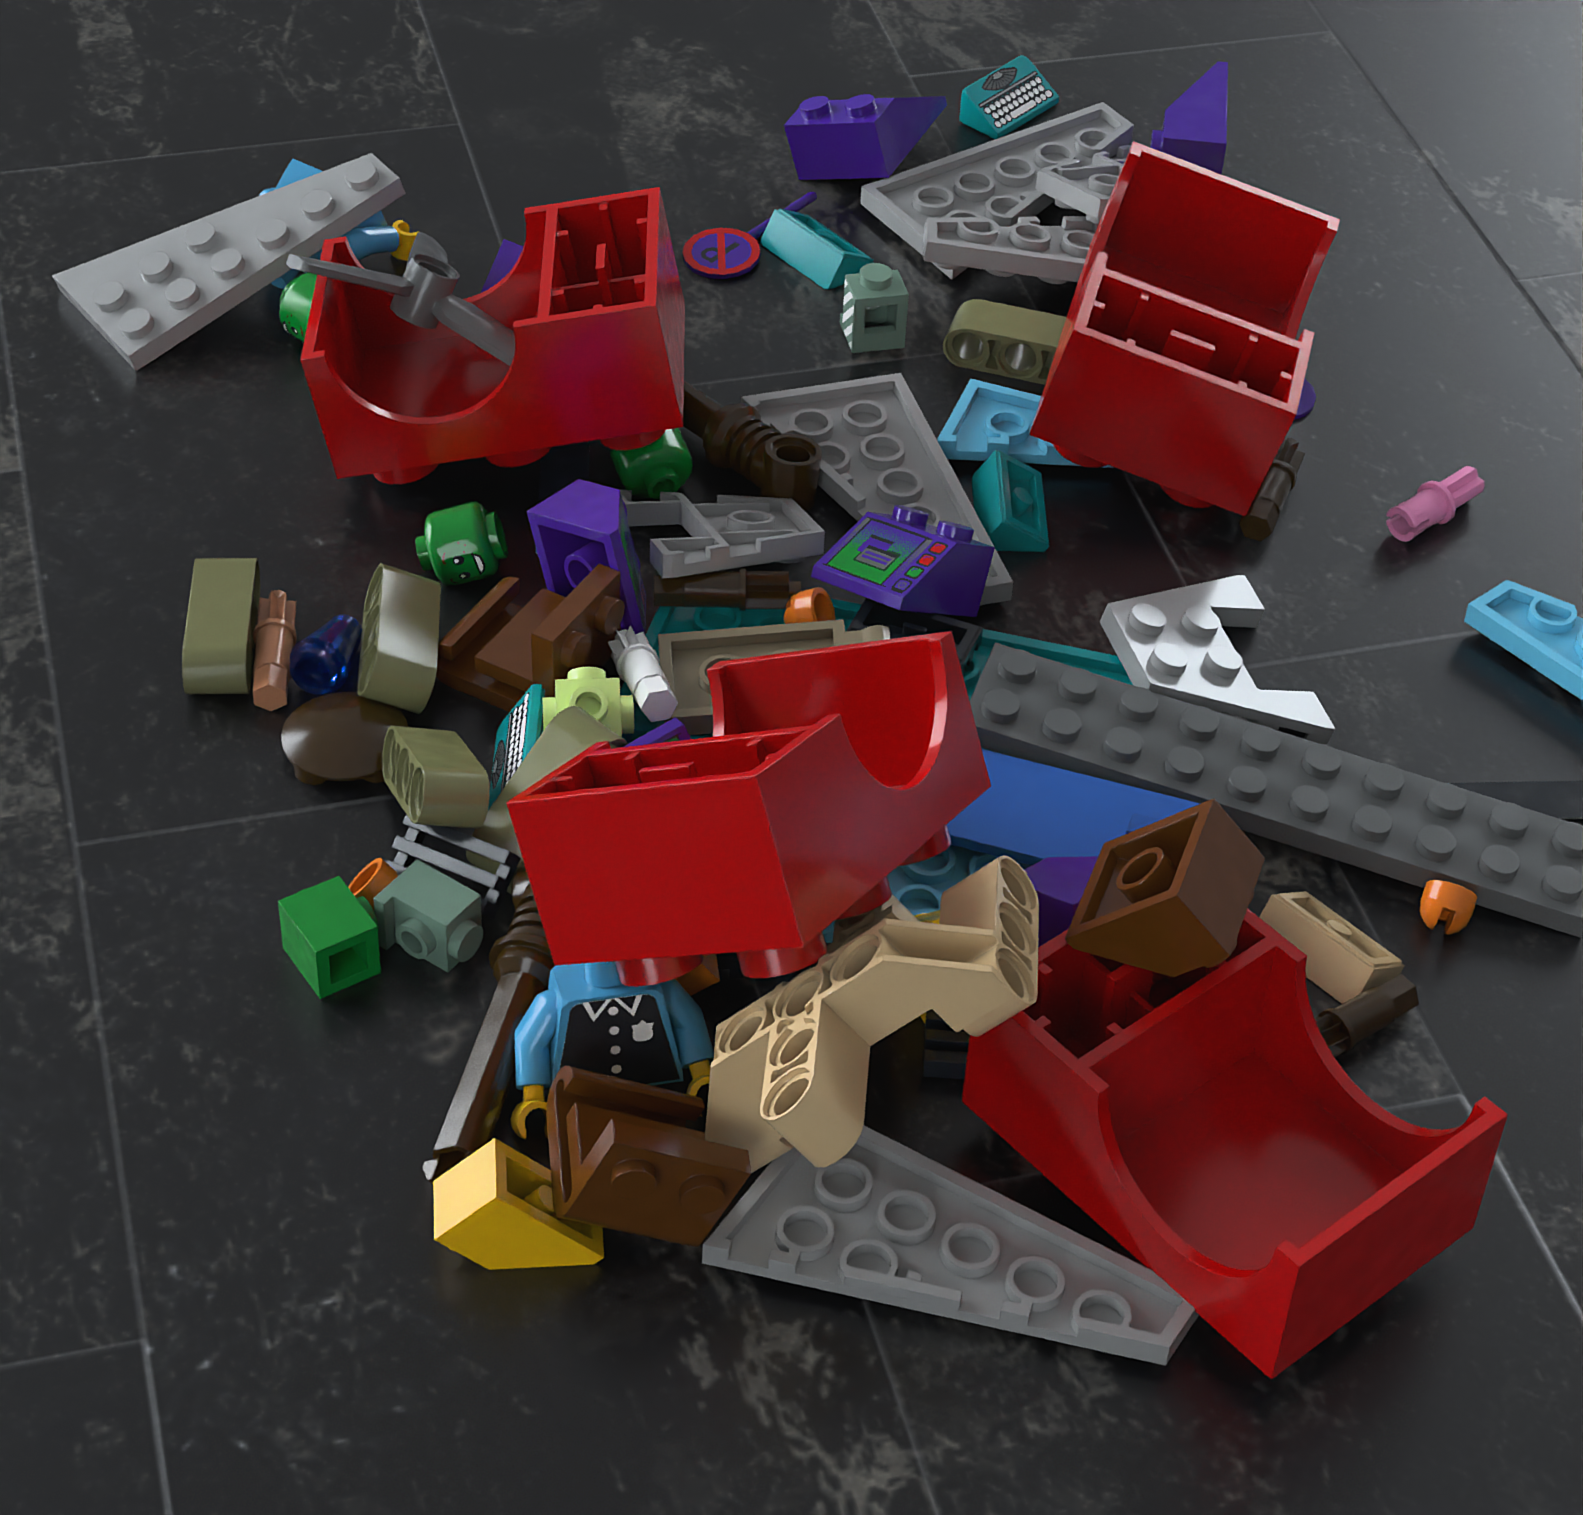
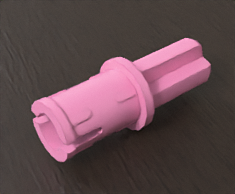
[1386,466,1485,542]

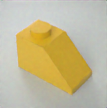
[433,1138,604,1270]

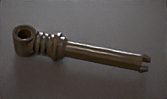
[683,380,822,511]
[423,866,556,1186]

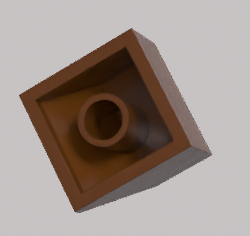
[1065,798,1265,977]

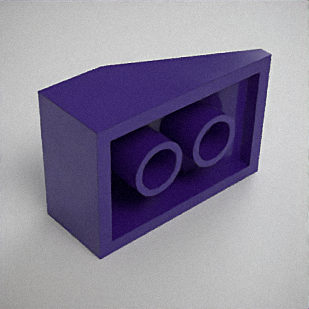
[1150,61,1228,175]
[784,94,947,180]

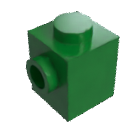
[278,876,381,999]

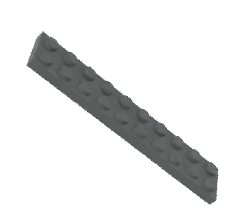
[970,643,1583,938]

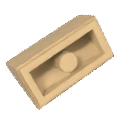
[1259,891,1405,1004]

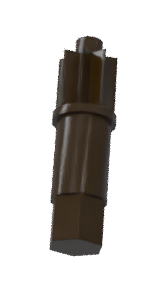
[1239,437,1305,541]
[654,568,801,611]
[1315,974,1419,1057]

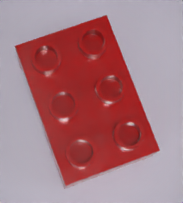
[1029,141,1340,516]
[300,187,685,484]
[506,631,991,987]
[962,908,1508,1380]

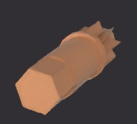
[253,590,297,711]

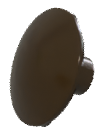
[281,692,408,785]

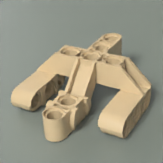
[705,855,1039,1173]

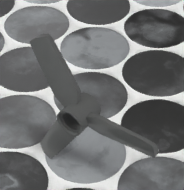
[286,232,515,366]

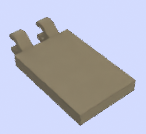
[658,619,891,735]

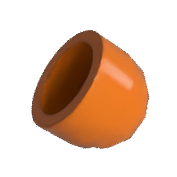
[783,587,835,624]
[348,858,399,910]
[1420,880,1477,935]

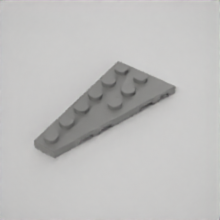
[861,102,1134,280]
[52,153,406,371]
[923,216,1098,284]
[741,373,1013,606]
[702,1125,1199,1366]

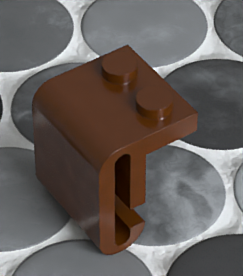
[436,564,625,712]
[546,1066,751,1247]

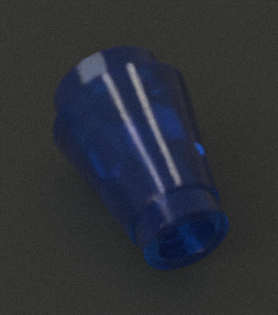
[290,614,362,695]

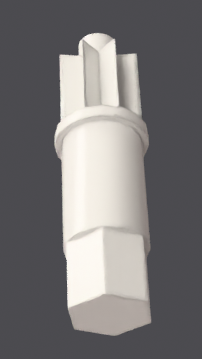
[608,625,678,722]

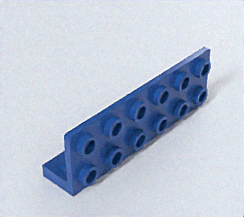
[947,749,1201,865]

